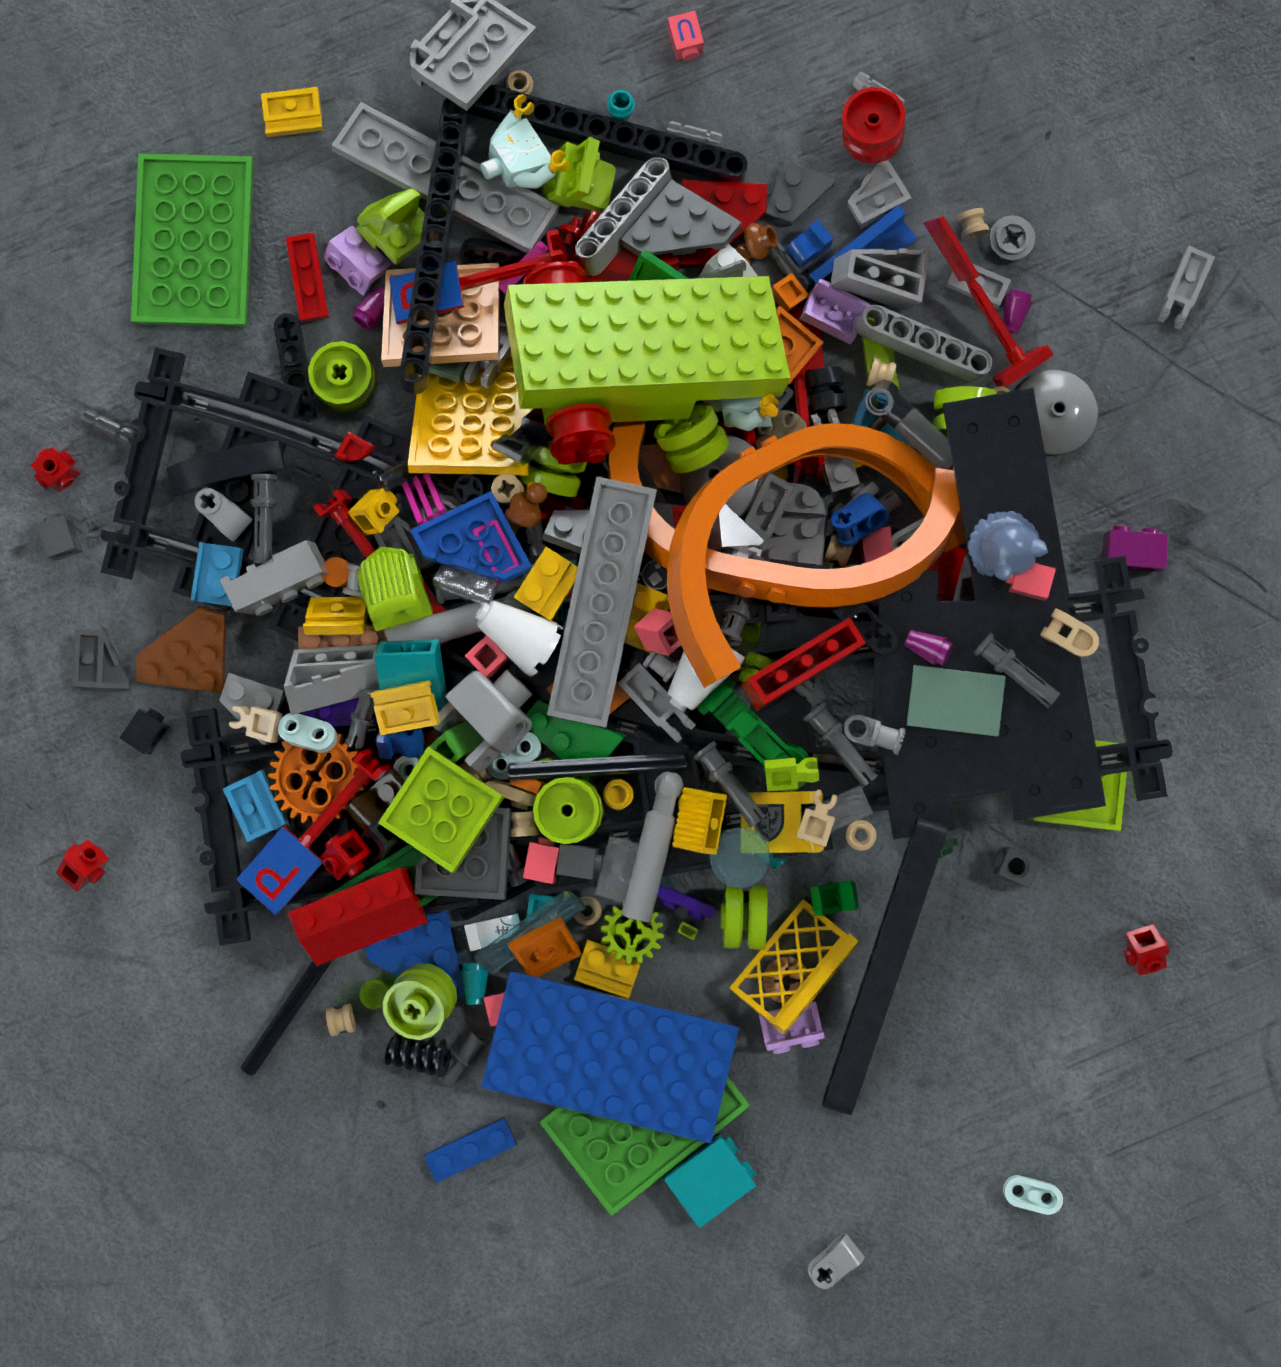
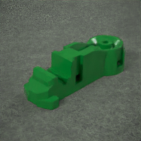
[698,677,810,792]

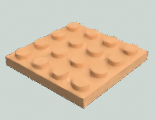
[381,263,500,367]

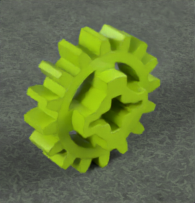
[600,902,664,966]

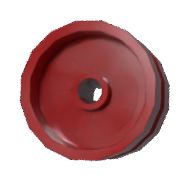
[842,87,906,164]

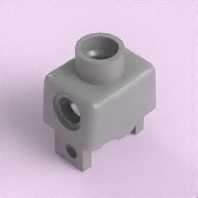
[433,670,532,773]

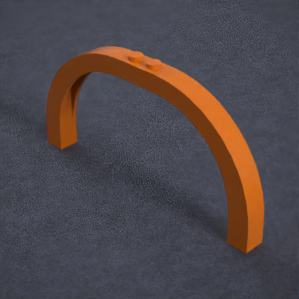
[608,421,960,607]
[667,423,966,688]

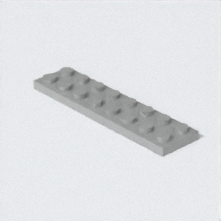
[331,102,559,253]
[547,477,657,728]

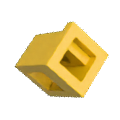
[348,488,400,535]

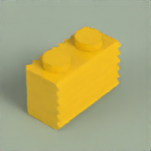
[672,787,727,855]

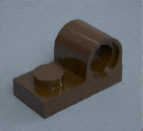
[346,768,405,831]

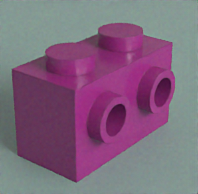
[1102,526,1169,573]

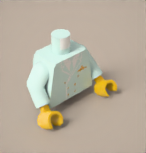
[480,94,570,189]
[703,393,779,431]

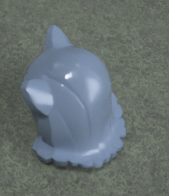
[967,511,1048,581]

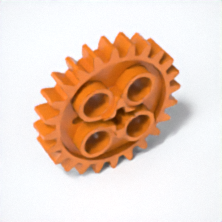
[268,731,365,823]

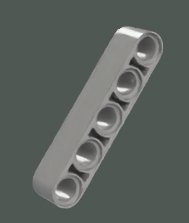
[575,157,672,276]
[855,305,992,382]

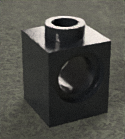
[120,708,170,755]
[361,817,404,864]

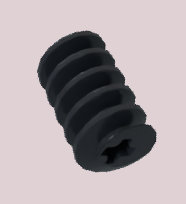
[384,1032,451,1078]

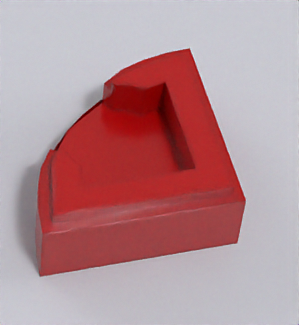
[334,431,376,462]

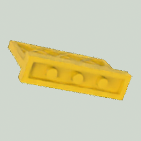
[729,899,859,1036]

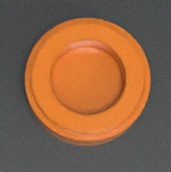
[322,557,349,587]

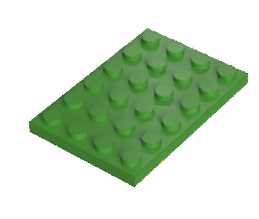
[131,154,254,327]
[539,1011,750,1216]

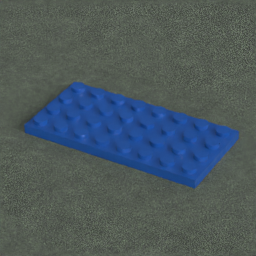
[481,970,739,1144]

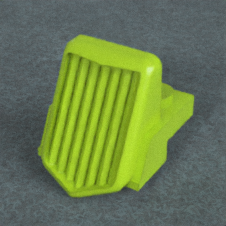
[541,137,616,211]
[356,188,425,265]
[356,547,433,631]

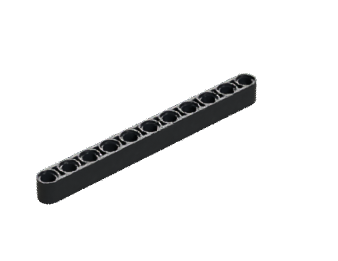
[468,84,748,182]
[400,98,468,394]
[822,817,948,1115]

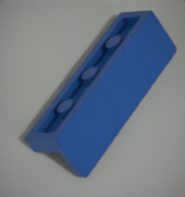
[808,205,916,293]

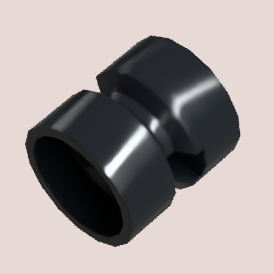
[805,366,848,415]

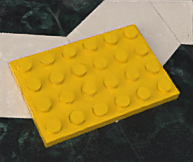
[408,354,532,475]

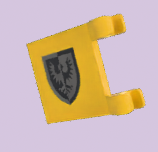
[741,791,824,853]

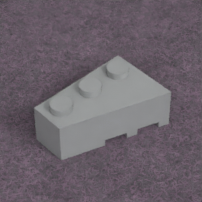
[830,248,931,310]
[219,540,329,616]
[284,644,380,715]

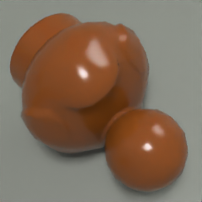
[735,223,777,264]
[505,482,547,529]

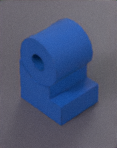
[786,219,833,268]
[376,728,426,759]

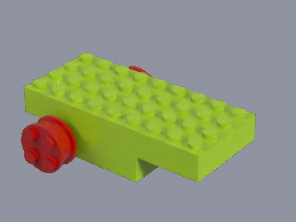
[504,261,791,465]

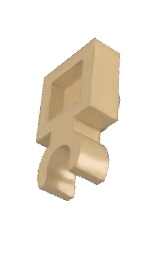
[229,706,283,743]
[797,789,837,847]

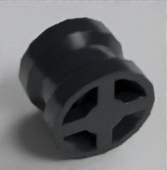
[454,475,487,504]

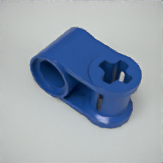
[831,493,889,547]

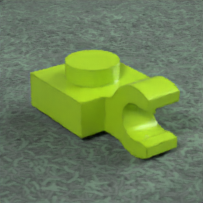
[764,757,819,791]

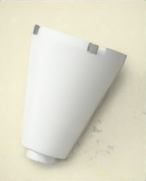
[475,600,563,677]
[667,648,745,712]

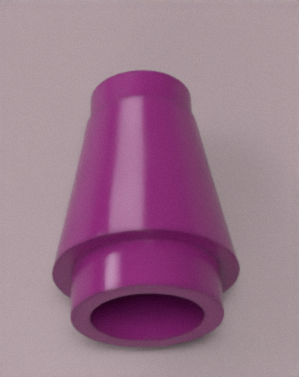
[352,287,385,331]
[1003,289,1033,334]
[905,630,953,666]

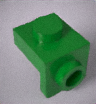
[810,880,859,916]

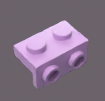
[323,225,393,296]
[800,279,870,345]
[758,1001,825,1054]

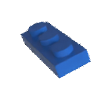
[424,1117,517,1183]

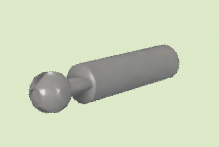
[385,590,532,643]
[621,771,683,922]

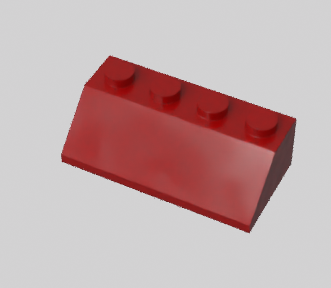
[288,866,428,966]

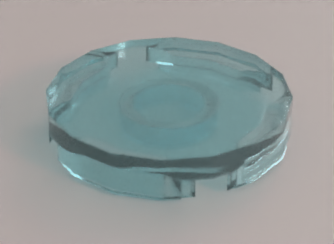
[710,827,771,888]

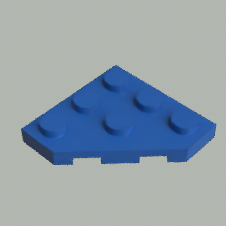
[410,491,532,583]
[365,910,465,998]

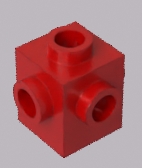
[30,446,81,492]
[320,829,372,881]
[56,839,109,892]
[1123,924,1170,976]

